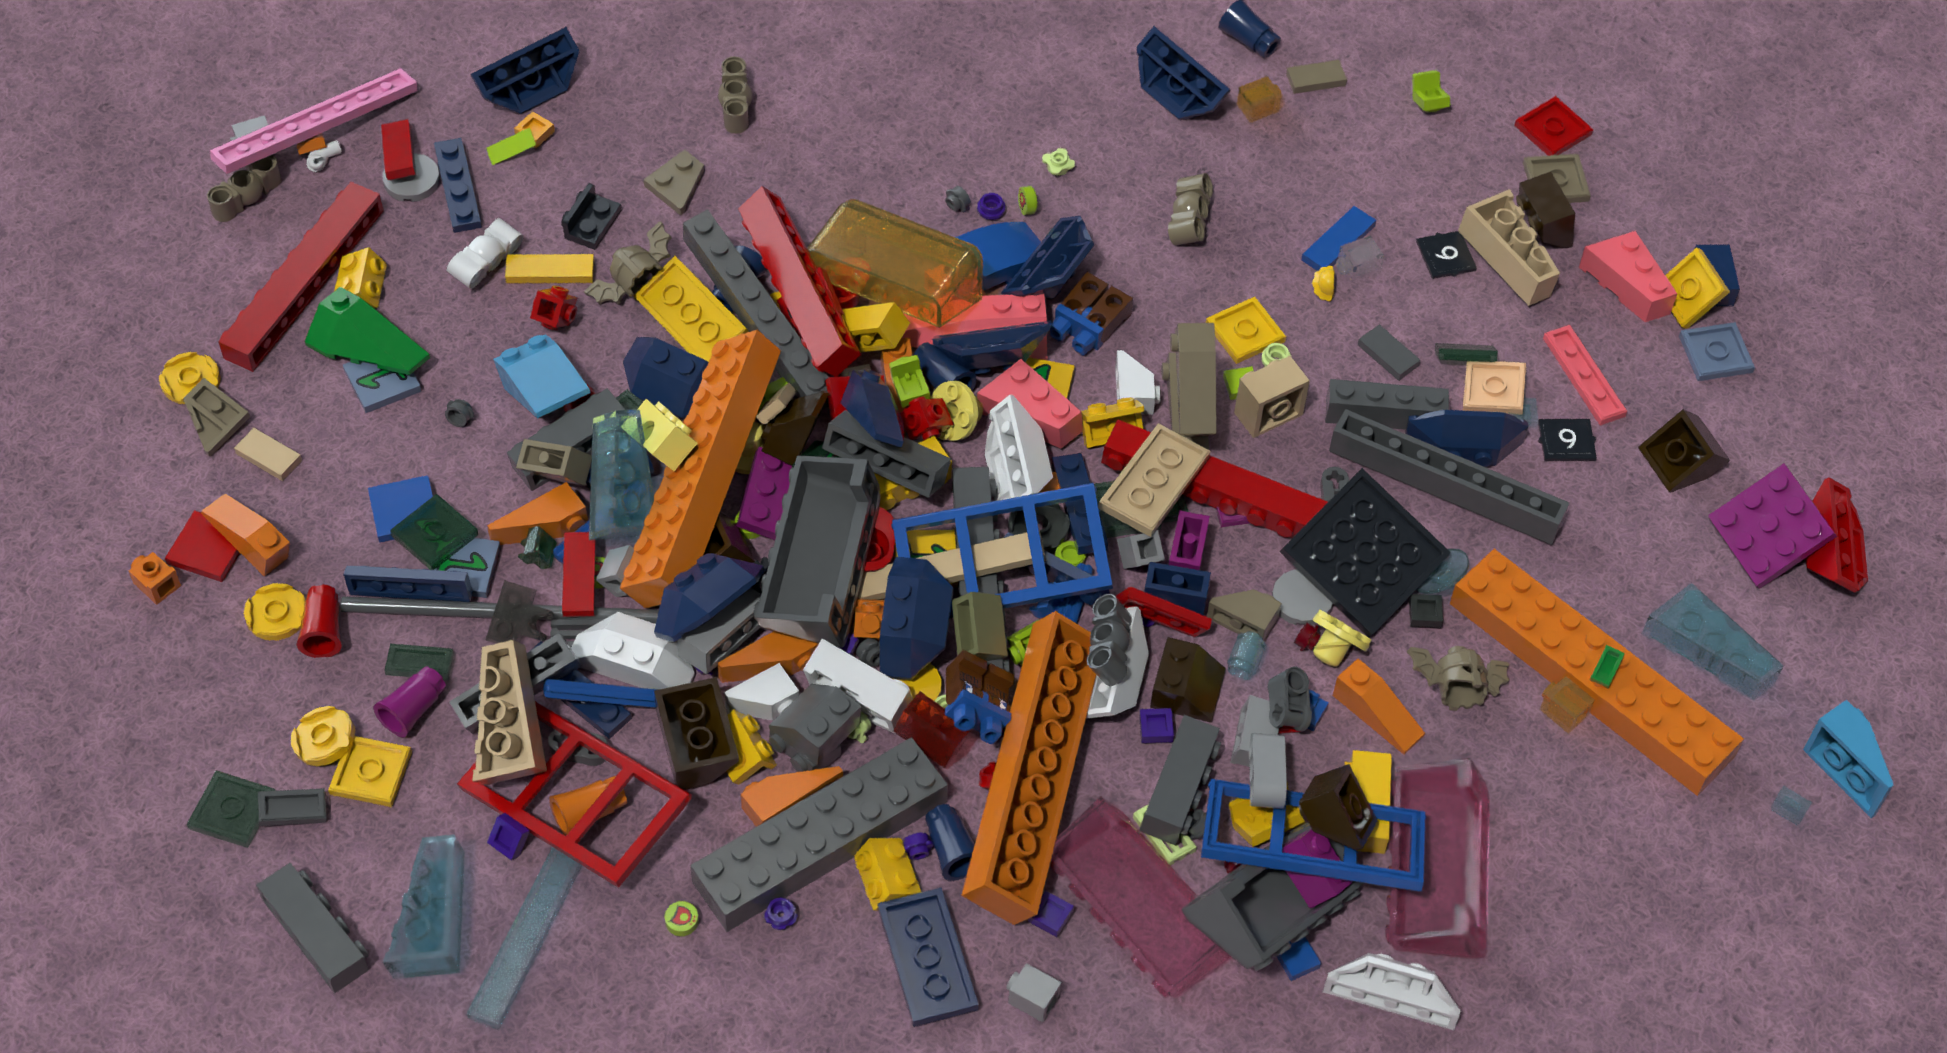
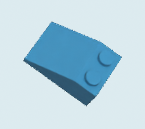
[493,334,591,418]
[1803,700,1894,818]

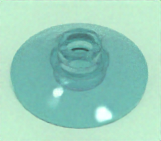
[1416,549,1470,594]

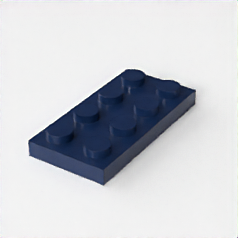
[877,887,979,1027]

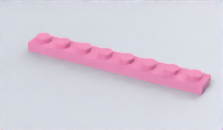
[210,68,417,174]

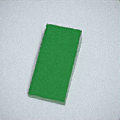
[1590,645,1625,688]

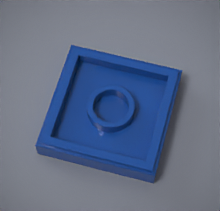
[368,475,440,543]

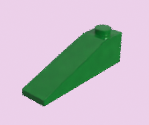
[304,287,430,375]

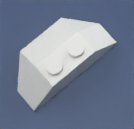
[985,395,1053,501]
[1086,606,1149,718]
[571,612,695,689]
[1323,953,1460,1030]

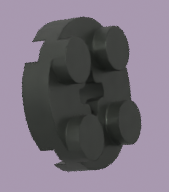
[1008,504,1070,554]

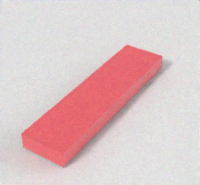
[1543,325,1627,425]

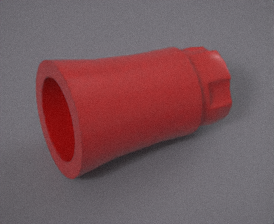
[296,584,342,658]

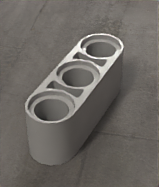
[1249,733,1287,809]

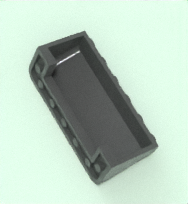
[754,456,881,648]
[1181,822,1364,971]

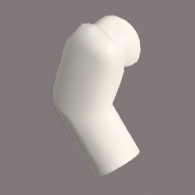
[306,140,342,172]

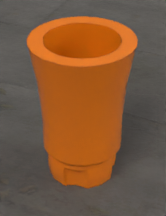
[549,776,627,836]

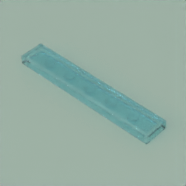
[466,847,582,1030]

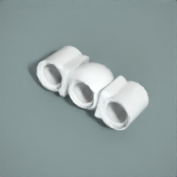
[447,218,523,289]

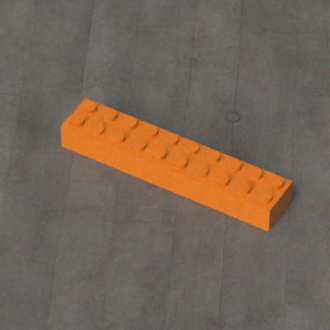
[620,330,781,608]
[1450,548,1744,796]
[961,611,1096,925]

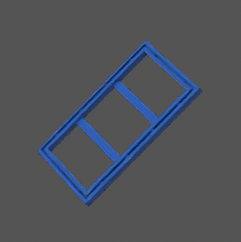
[891,483,1113,618]
[1201,779,1427,892]

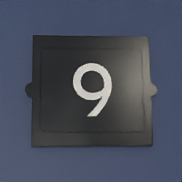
[1416,231,1477,279]
[1538,419,1597,461]

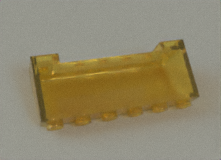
[807,199,983,328]

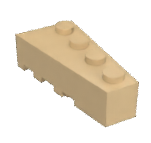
[1458,189,1560,306]
[473,640,547,785]

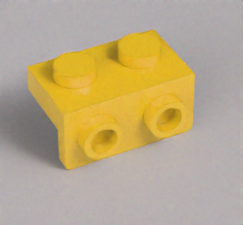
[334,247,387,309]
[1081,397,1144,448]
[726,710,777,785]
[1229,783,1306,847]
[854,838,921,911]

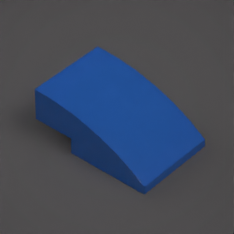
[953,221,1041,291]

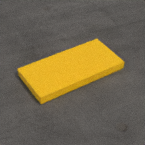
[633,256,749,362]

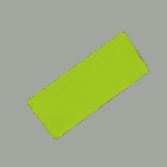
[486,128,536,165]

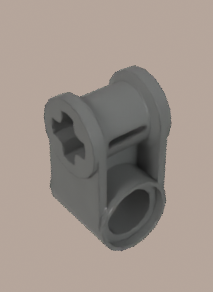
[1267,666,1312,731]

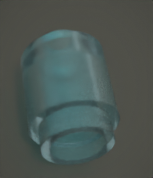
[1227,631,1267,680]

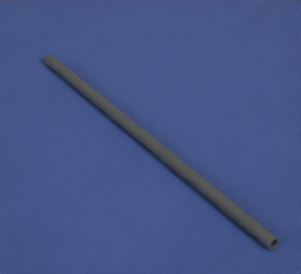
[340,596,769,630]

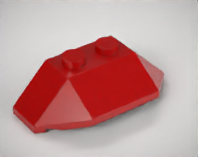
[1806,477,1868,593]

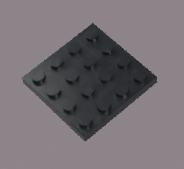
[1280,468,1451,638]

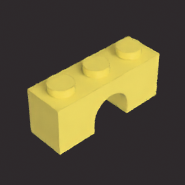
[623,399,697,471]

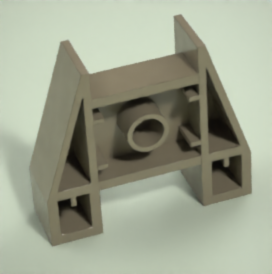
[1161,323,1216,450]

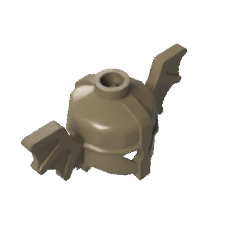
[584,221,672,304]
[1407,646,1510,711]

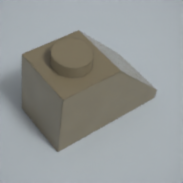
[516,439,593,486]
[1207,589,1282,646]

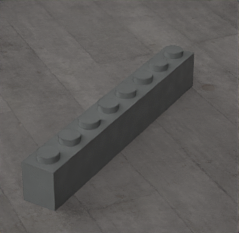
[683,209,829,410]
[1329,409,1570,545]
[952,467,1009,672]

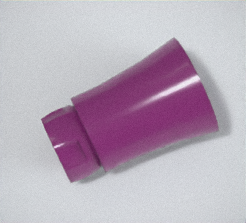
[373,666,446,738]

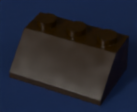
[654,677,739,790]

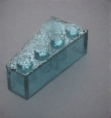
[589,409,654,540]
[1641,583,1784,701]
[382,834,465,979]

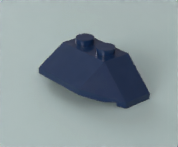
[1136,26,1231,120]
[470,27,580,114]
[1001,216,1095,300]
[932,320,1051,374]
[623,337,709,419]
[1405,410,1528,467]
[654,553,766,642]
[880,557,953,680]

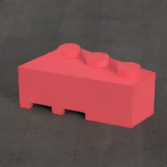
[1579,231,1677,322]
[977,359,1083,449]

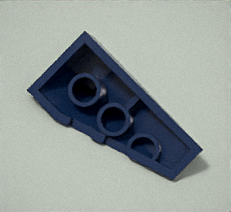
[840,369,904,447]

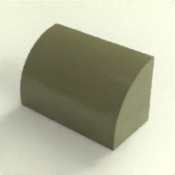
[952,592,1008,661]

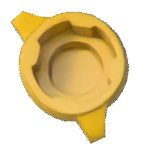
[1312,266,1334,302]

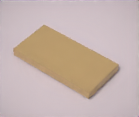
[1098,423,1211,537]

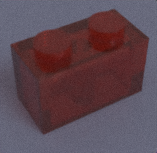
[893,691,972,769]

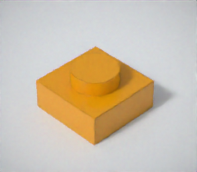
[514,111,555,148]

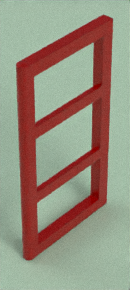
[457,701,692,888]

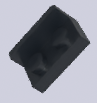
[561,183,622,250]

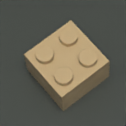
[1234,356,1310,438]

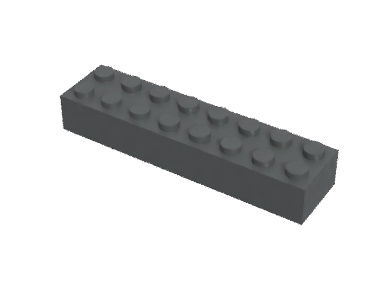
[690,737,948,932]

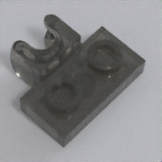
[485,580,554,644]

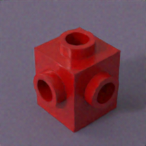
[530,285,577,330]
[900,396,954,440]

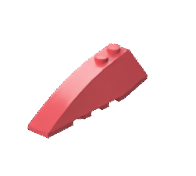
[901,294,1047,360]

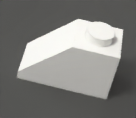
[1115,350,1160,415]
[724,663,799,721]

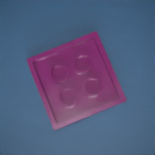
[1708,463,1837,589]

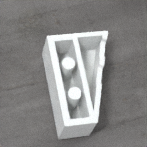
[803,638,914,734]

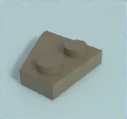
[643,150,704,215]
[183,378,250,457]

